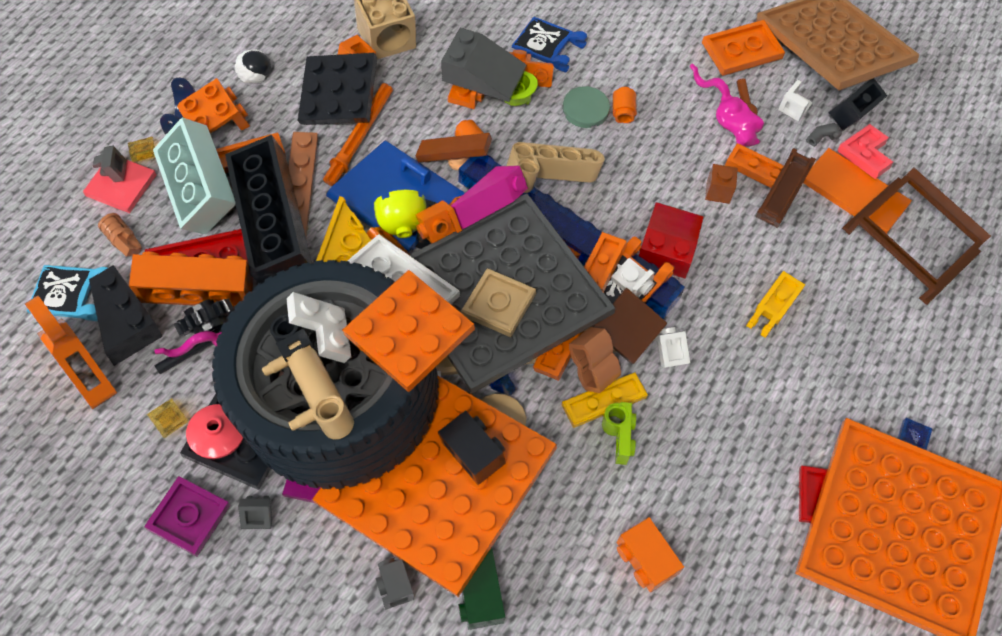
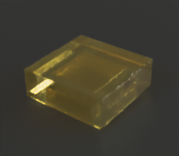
[128,137,156,162]
[147,398,188,438]

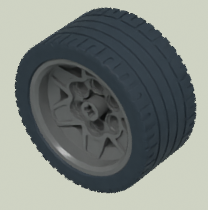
[212,260,439,489]

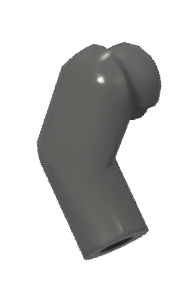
[806,123,842,147]

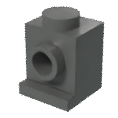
[376,558,414,610]

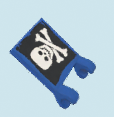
[512,17,587,73]

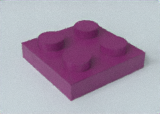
[144,476,231,557]

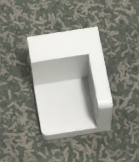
[778,80,812,121]

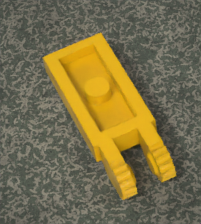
[746,271,806,338]

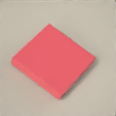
[83,160,156,213]

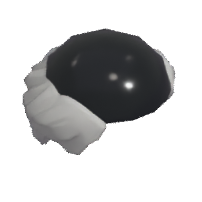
[235,49,271,84]

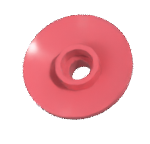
[186,404,244,459]

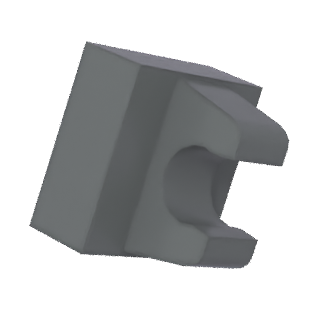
[93,145,127,182]
[238,496,272,529]

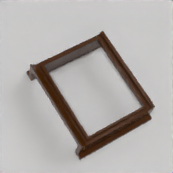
[842,167,991,305]

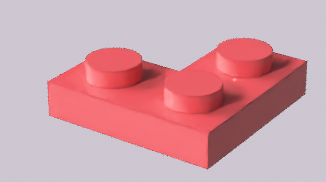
[837,124,893,179]

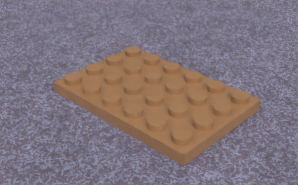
[756,0,919,90]

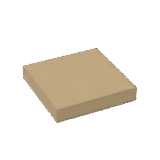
[461,268,536,337]

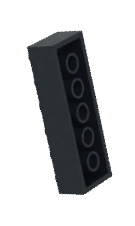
[225,135,312,284]

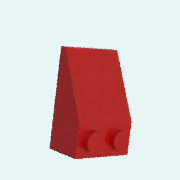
[637,202,704,279]

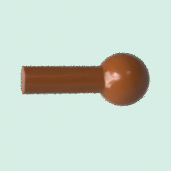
[736,78,758,115]

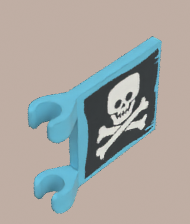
[27,265,107,322]

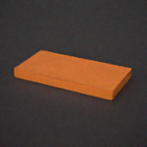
[803,148,912,234]

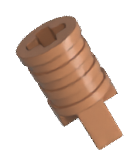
[98,213,142,257]

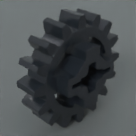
[174,298,235,337]

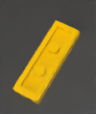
[561,372,648,428]

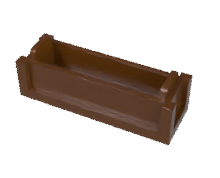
[756,148,816,228]

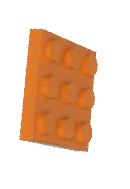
[342,270,475,392]

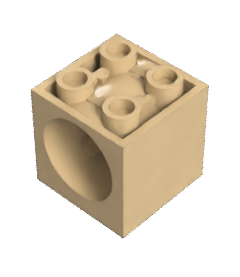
[354,0,416,59]

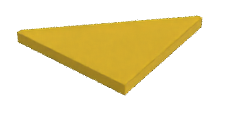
[316,196,371,262]

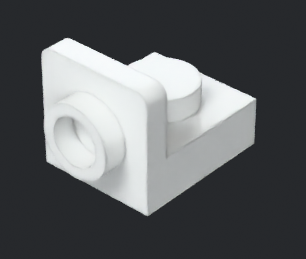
[611,258,654,297]
[653,327,690,368]

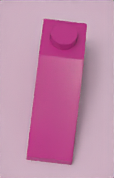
[451,166,528,229]

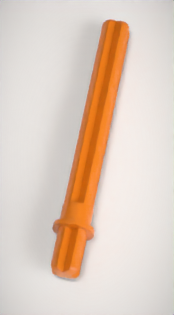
[323,83,393,186]

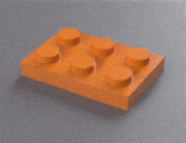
[702,20,785,76]

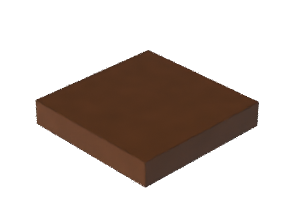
[593,288,667,365]

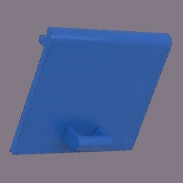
[326,140,465,252]

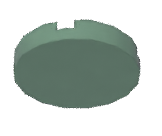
[562,86,610,128]

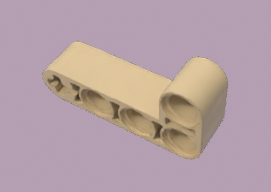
[506,142,605,193]

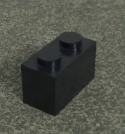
[828,78,888,130]
[438,410,506,485]

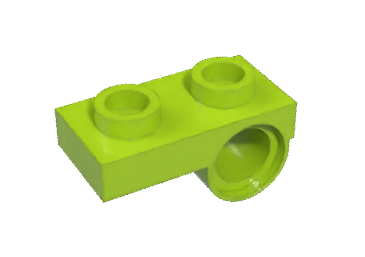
[601,402,636,465]

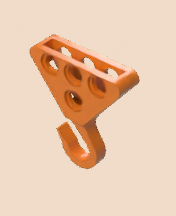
[24,296,117,409]

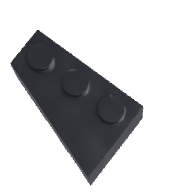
[89,265,163,366]

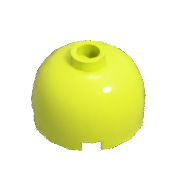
[374,190,426,238]

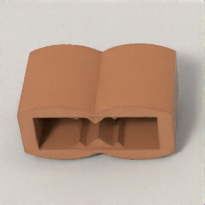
[569,327,621,393]

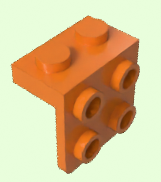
[177,78,250,134]

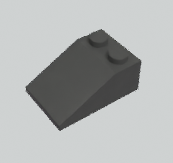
[441,27,527,102]

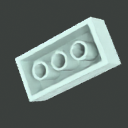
[153,117,236,234]

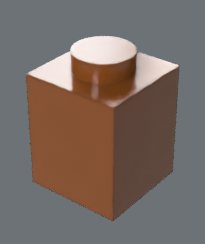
[705,164,738,204]

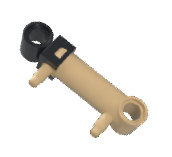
[262,314,354,439]

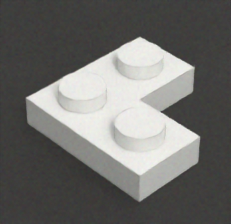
[287,292,351,363]

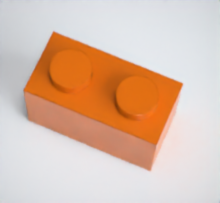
[616,517,684,593]

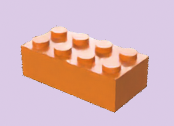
[129,252,253,307]

